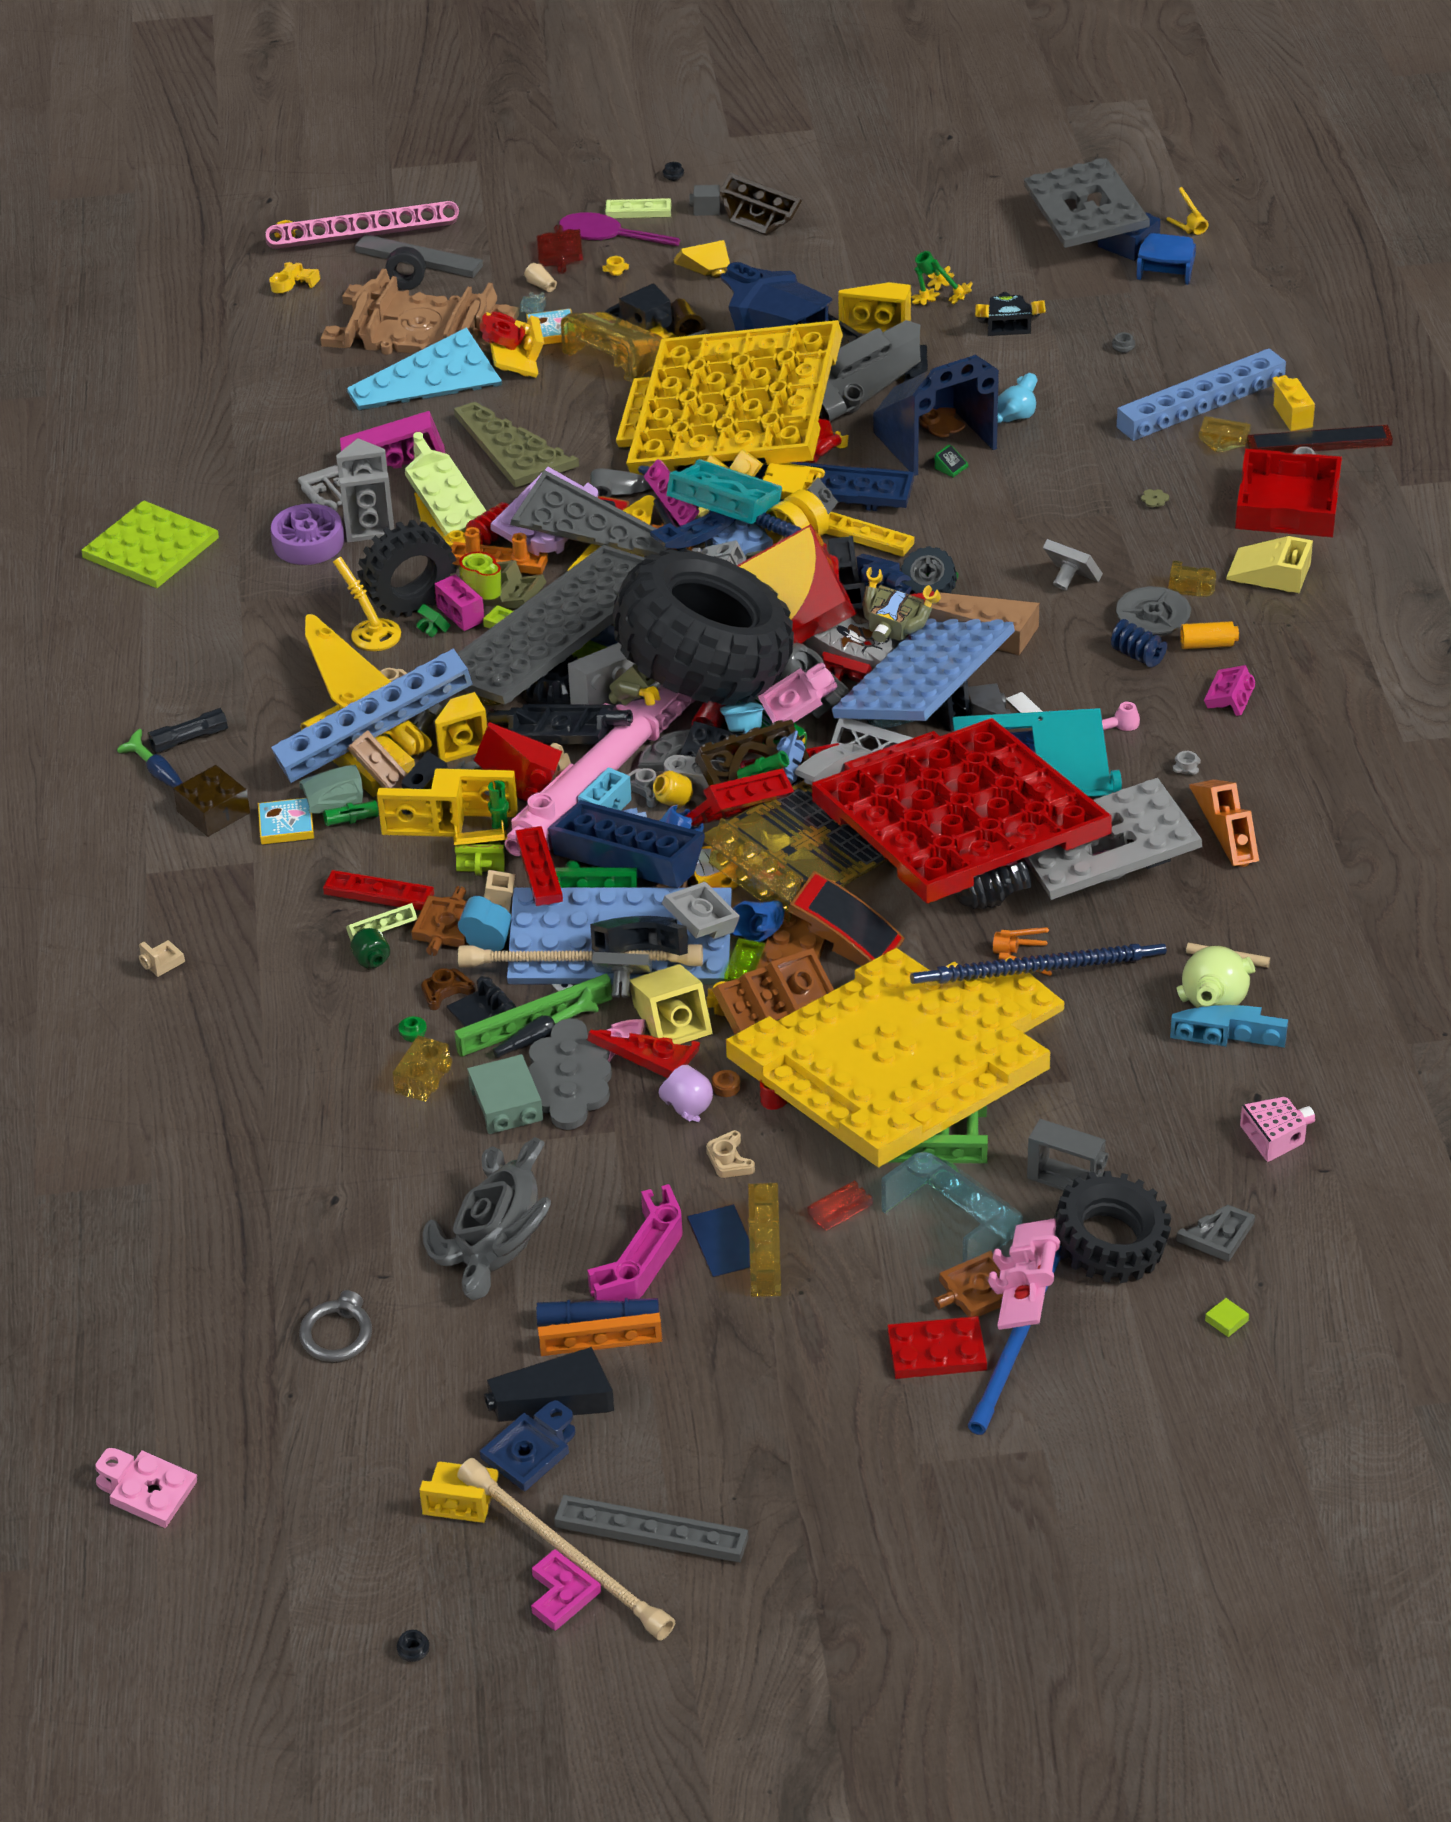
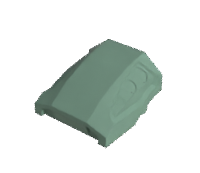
[299,765,363,813]

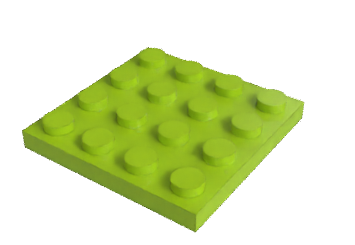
[81,500,219,588]

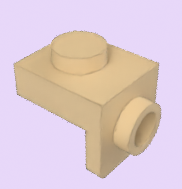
[139,940,185,977]

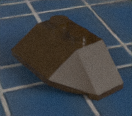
[720,173,802,236]

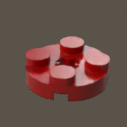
[479,312,525,350]

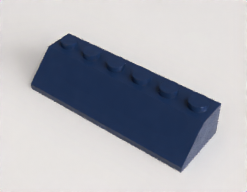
[548,800,705,889]

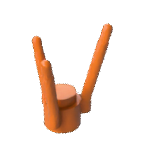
[993,927,1052,976]

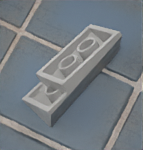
[336,438,394,543]

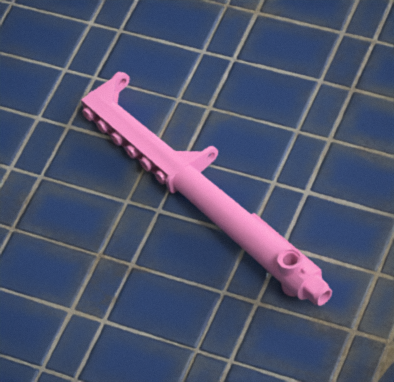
[505,684,695,856]

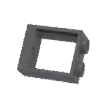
[1027,1119,1109,1190]

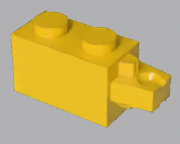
[1272,375,1315,431]

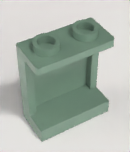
[467,1054,543,1134]

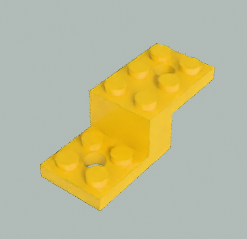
[377,769,518,837]

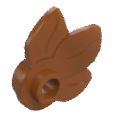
[919,407,965,437]

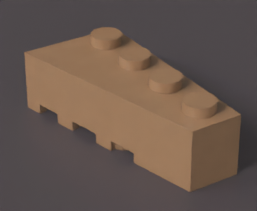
[928,593,1040,655]

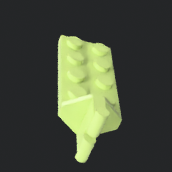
[405,432,486,536]

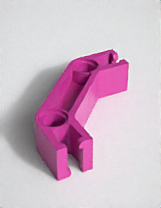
[587,1184,683,1301]

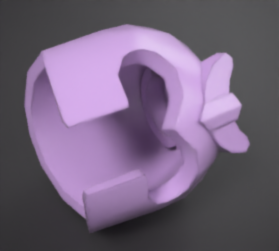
[658,1065,713,1122]

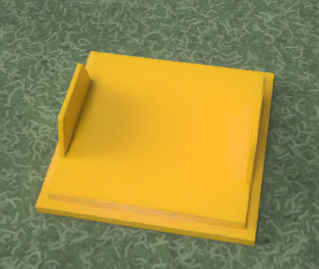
[453,820,507,845]

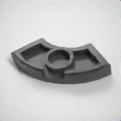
[638,730,690,772]

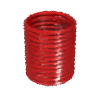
[692,701,726,728]

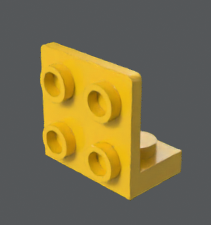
[419,1462,499,1523]

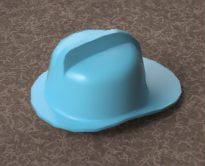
[720,702,764,734]

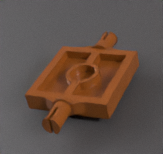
[411,886,467,956]
[933,1251,1003,1317]

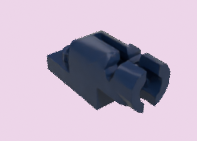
[856,553,912,594]

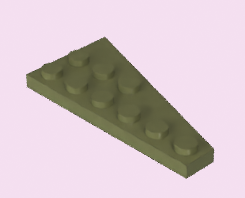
[454,402,579,488]

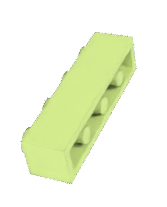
[346,903,417,940]

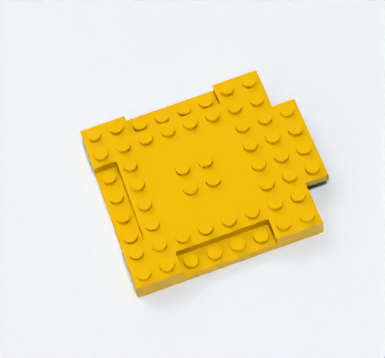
[616,320,843,475]
[726,948,1050,1168]

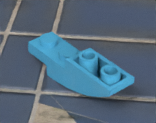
[1170,1005,1288,1048]

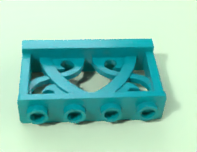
[666,459,782,524]

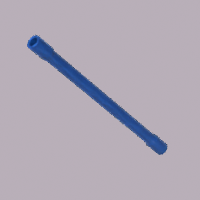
[968,1246,1062,1435]

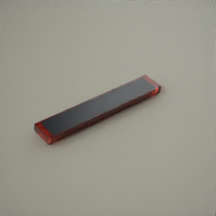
[1247,425,1393,453]

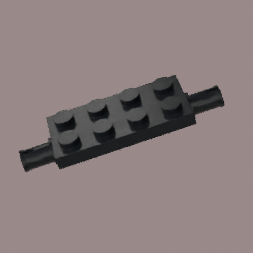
[487,704,633,745]

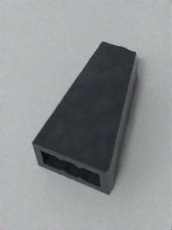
[484,1347,614,1422]

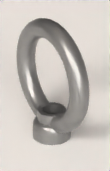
[299,1290,372,1362]

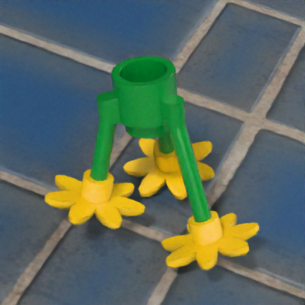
[911,251,972,306]

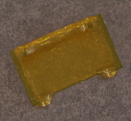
[560,311,664,383]

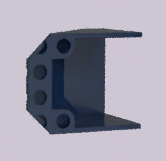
[873,355,999,476]

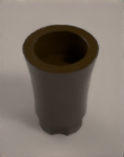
[671,298,706,337]

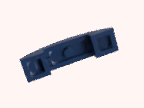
[650,510,736,548]

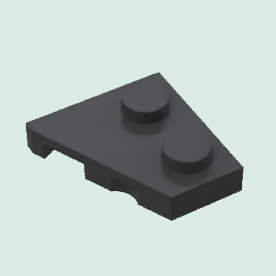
[1176,1205,1255,1262]

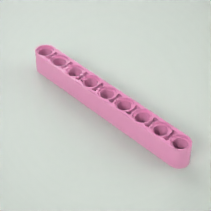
[266,201,459,249]

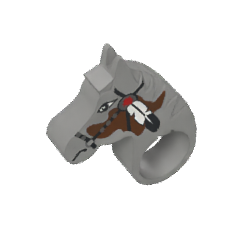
[802,617,904,669]

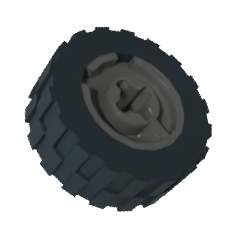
[901,546,957,595]

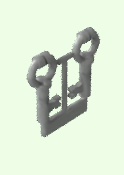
[298,465,342,511]

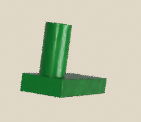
[555,861,637,888]

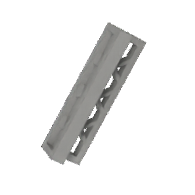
[831,718,913,753]

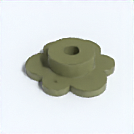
[1141,489,1169,507]

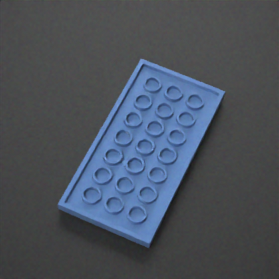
[832,619,1015,721]
[507,888,732,985]

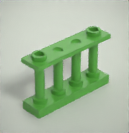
[889,1105,988,1163]

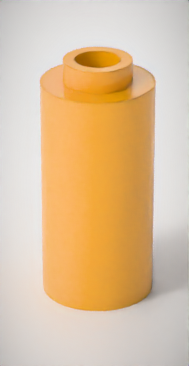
[1180,621,1239,649]

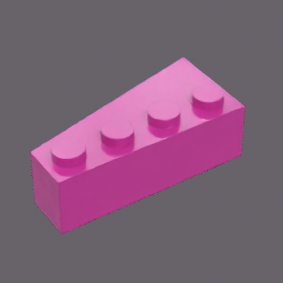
[340,411,445,469]

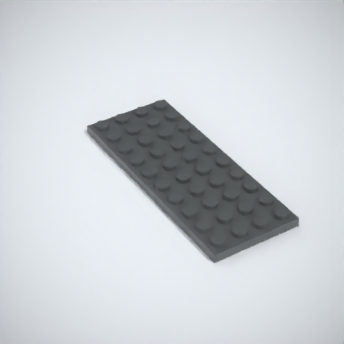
[457,545,645,705]

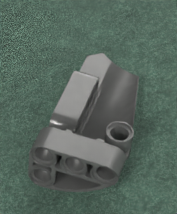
[819,320,921,421]

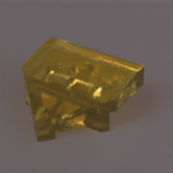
[1199,416,1251,452]

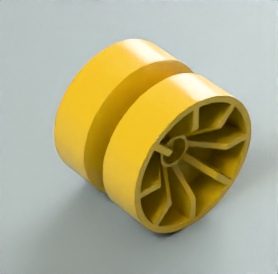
[765,489,829,544]

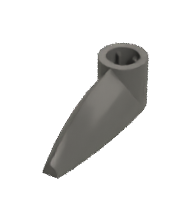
[590,468,651,497]

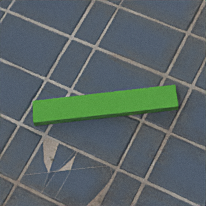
[455,973,612,1057]

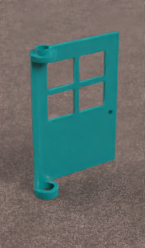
[952,708,1122,798]

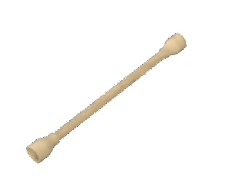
[458,944,703,968]
[457,1458,675,1640]

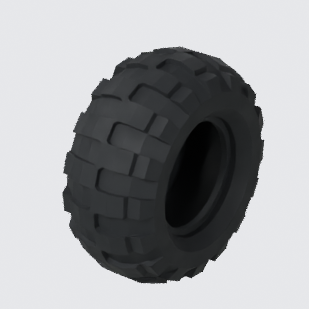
[613,549,794,705]

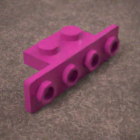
[644,459,699,526]

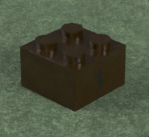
[173,765,250,837]

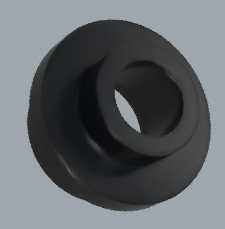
[663,162,684,181]
[396,1630,430,1662]

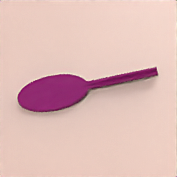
[560,212,680,247]

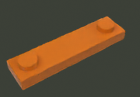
[538,1313,662,1356]

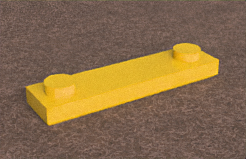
[826,512,914,557]

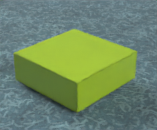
[1205,1298,1249,1337]

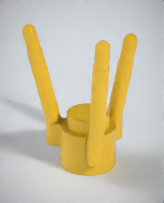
[1166,187,1209,235]

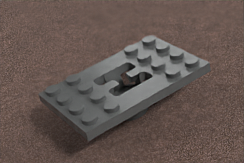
[1024,158,1150,248]

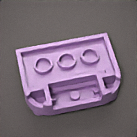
[491,467,598,556]

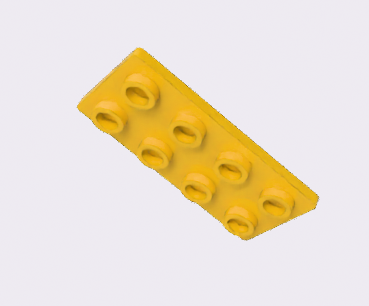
[486,312,544,377]

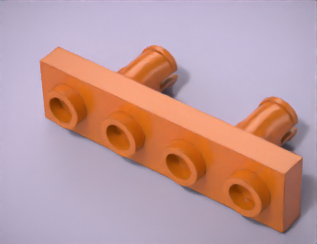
[451,527,548,575]

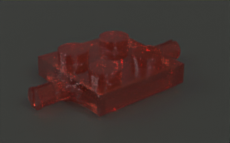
[537,225,583,273]

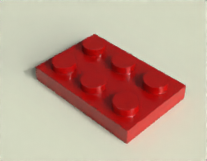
[887,1316,987,1379]

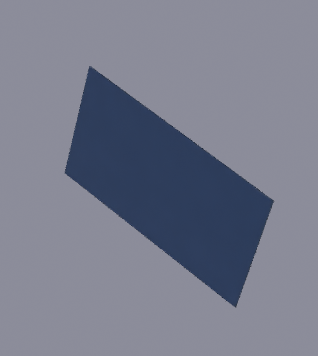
[687,1204,760,1277]

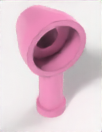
[1102,702,1140,731]

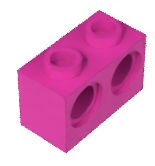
[435,574,484,631]

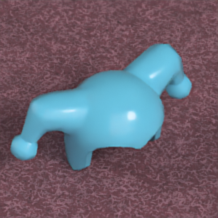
[998,373,1038,423]

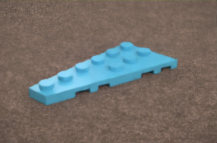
[347,327,502,410]

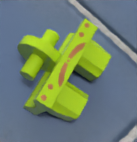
[455,842,505,876]

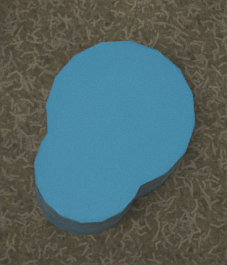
[458,896,511,952]

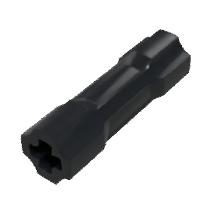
[147,708,228,754]

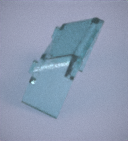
[882,1152,1023,1262]

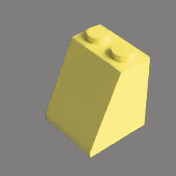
[630,964,713,1044]

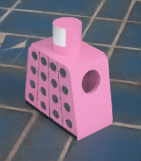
[1240,1097,1315,1162]

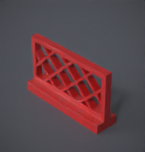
[685,768,794,827]

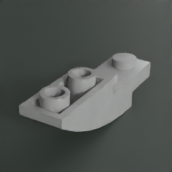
[794,743,872,785]

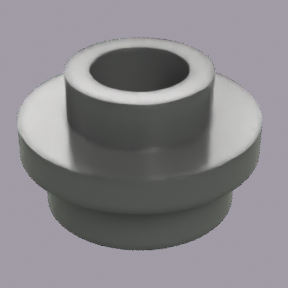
[1112,332,1135,353]

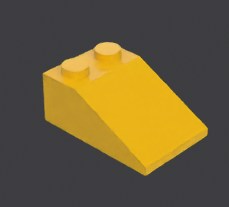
[838,282,911,334]

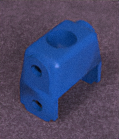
[1137,233,1196,285]

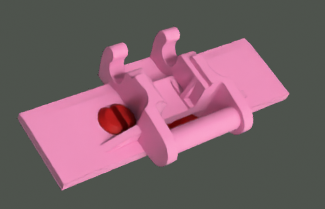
[988,1219,1060,1330]

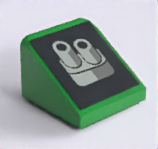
[935,445,968,477]

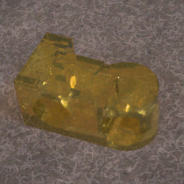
[1168,561,1216,597]

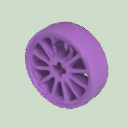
[270,504,344,565]

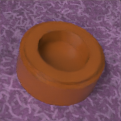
[712,1070,740,1097]

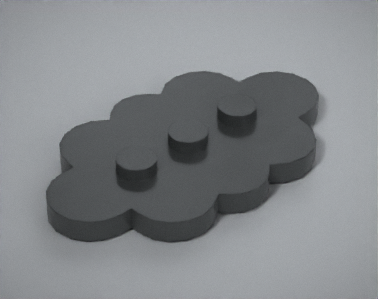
[528,1018,612,1130]

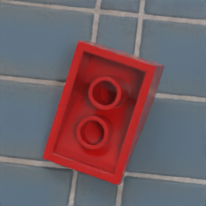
[474,722,562,802]

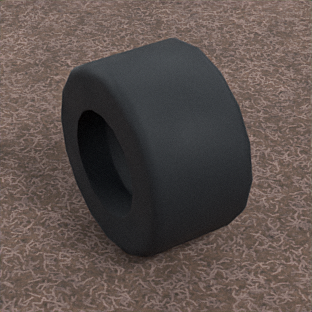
[385,246,426,290]

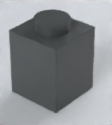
[689,185,721,216]

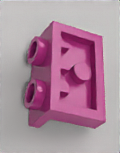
[1204,665,1255,716]

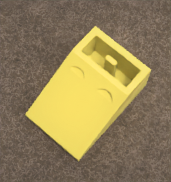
[1226,536,1313,593]

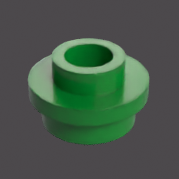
[398,1016,427,1042]

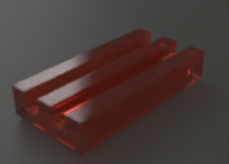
[808,1180,873,1231]

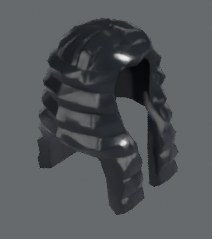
[955,861,1031,909]

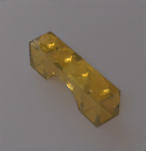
[748,1183,781,1297]

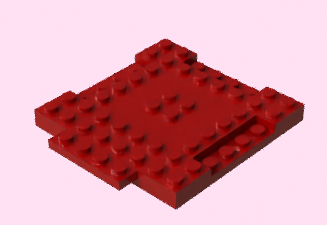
[812,718,1112,903]

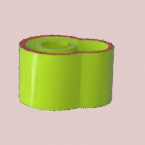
[459,552,501,600]

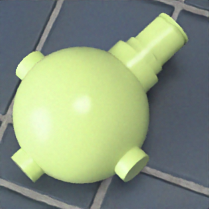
[1177,946,1255,1008]

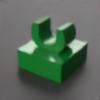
[416,604,451,638]

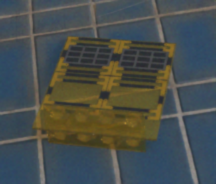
[704,780,888,922]

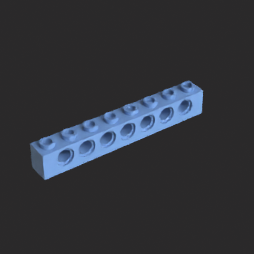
[1117,349,1286,441]
[271,649,473,783]

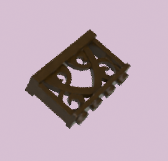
[695,719,810,787]

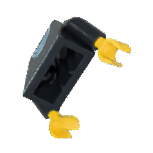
[975,292,1046,336]

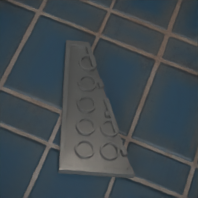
[510,470,668,557]

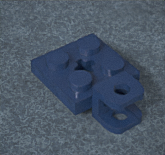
[480,1400,576,1492]

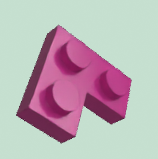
[531,1549,601,1631]

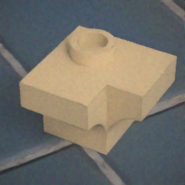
[484,870,517,916]

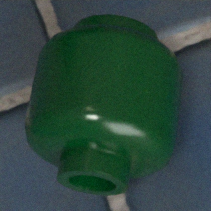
[350,928,390,969]

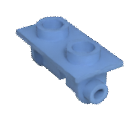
[777,731,805,784]

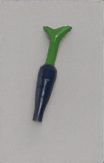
[117,729,183,788]

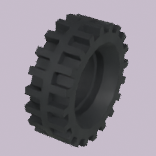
[357,520,457,617]
[1054,1171,1171,1283]

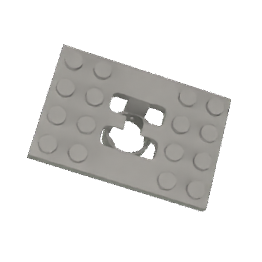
[1024,778,1202,900]

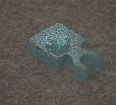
[520,292,546,314]

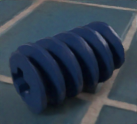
[1111,619,1167,667]

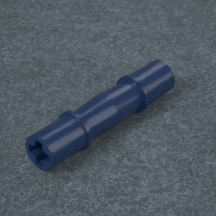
[537,1298,659,1327]

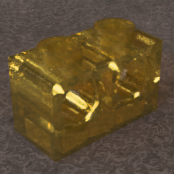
[393,1036,452,1102]

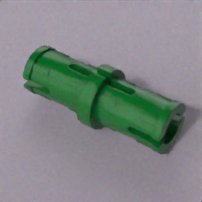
[737,751,790,779]
[488,780,509,830]
[323,800,379,826]

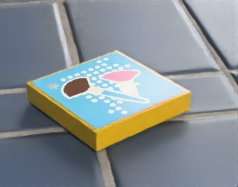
[526,308,579,345]
[258,798,314,844]

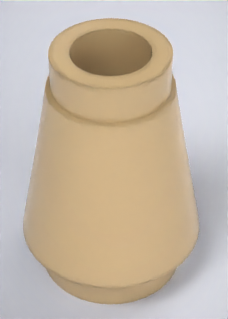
[524,263,557,292]

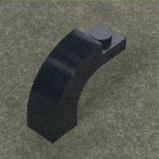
[827,536,865,609]
[590,916,688,956]

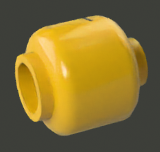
[653,771,693,808]

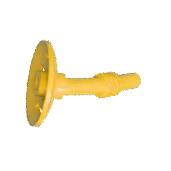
[333,557,401,651]

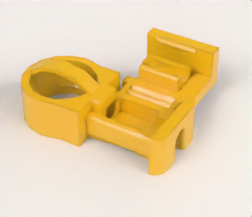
[269,262,320,293]

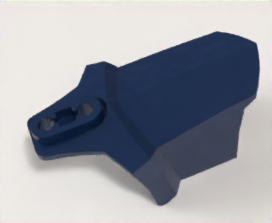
[721,262,833,331]

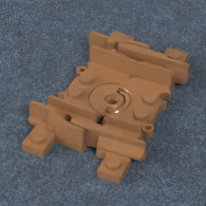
[320,269,519,360]

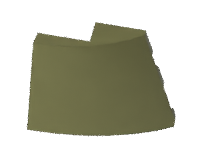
[483,560,546,609]

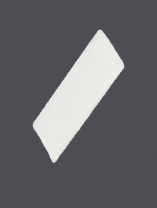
[1006,692,1043,720]

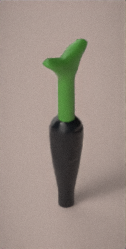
[492,987,599,1058]

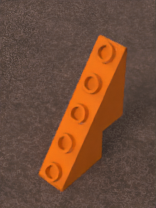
[1189,780,1259,867]

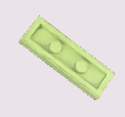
[605,199,671,218]

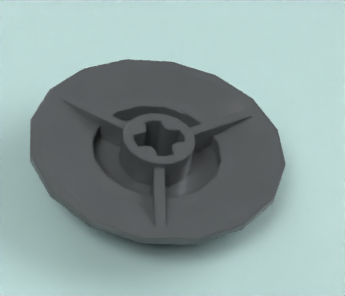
[1116,586,1191,636]

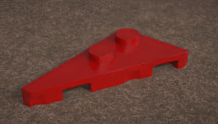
[587,1029,700,1078]

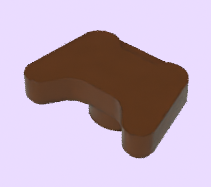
[421,968,476,1010]

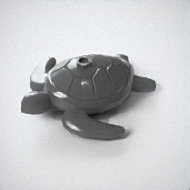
[423,1137,551,1300]

